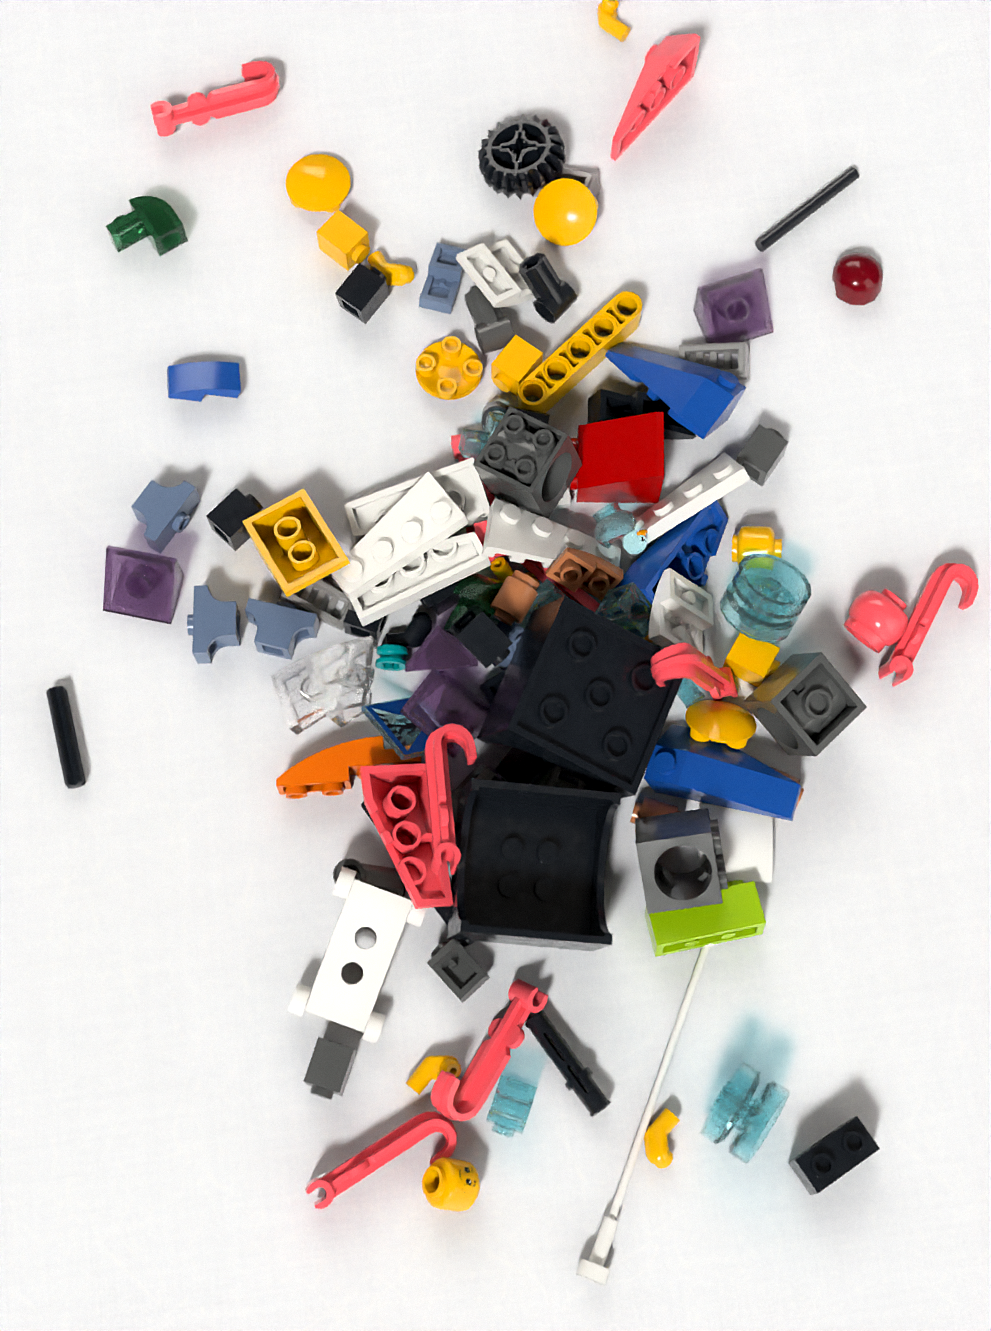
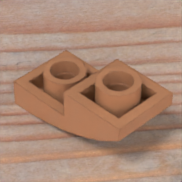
[546,547,624,601]

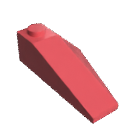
[610,33,701,161]
[360,763,453,909]

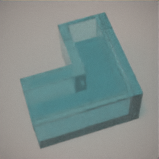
[458,412,505,459]

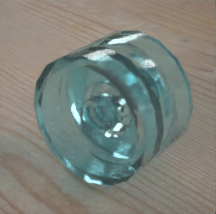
[720,553,811,642]
[699,1062,790,1164]

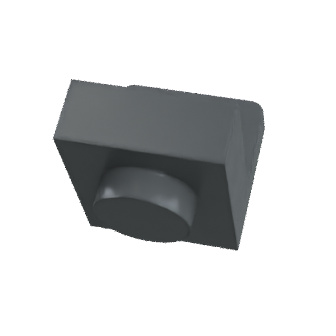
[427,938,490,1003]

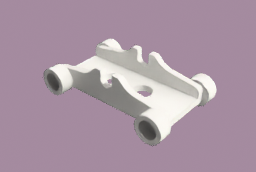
[287,866,427,1044]

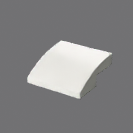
[455,239,535,307]
[649,568,714,653]
[698,803,773,882]

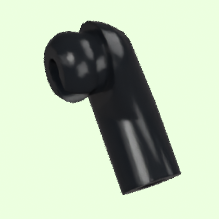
[386,611,433,649]

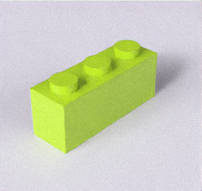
[645,880,766,957]

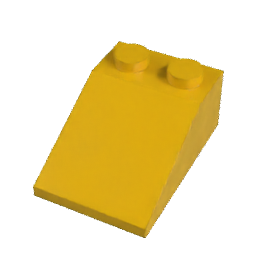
[242,488,350,597]

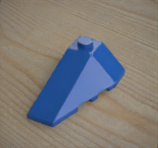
[605,342,747,439]
[614,500,728,626]
[644,724,802,821]

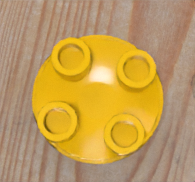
[286,154,351,213]
[533,178,598,246]
[415,336,483,400]
[685,700,757,749]

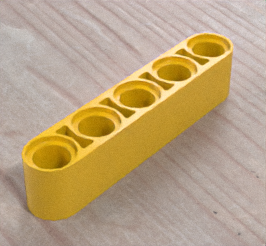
[517,291,642,413]

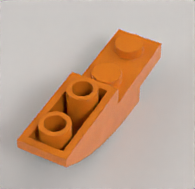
[276,736,422,799]

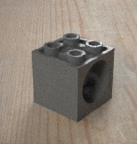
[473,407,583,519]
[743,652,867,756]
[635,808,728,914]

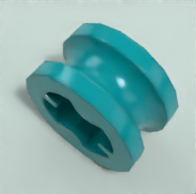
[375,644,408,671]

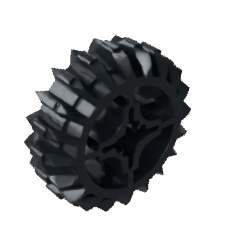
[478,114,566,200]

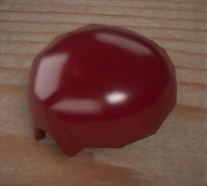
[832,252,883,305]

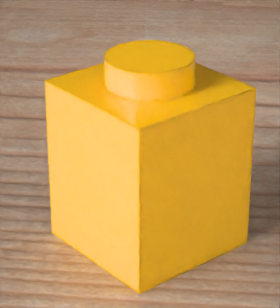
[316,210,370,271]
[491,335,543,396]
[723,629,781,688]

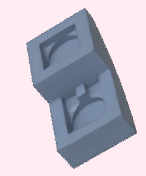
[419,242,467,314]

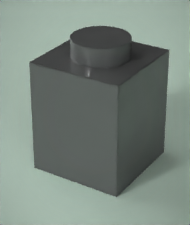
[736,424,788,487]
[303,1037,357,1100]

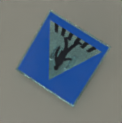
[361,696,455,760]

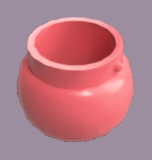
[843,589,908,654]

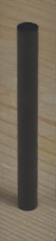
[755,167,859,252]

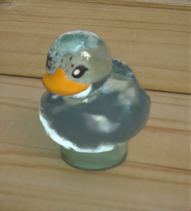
[593,502,648,554]

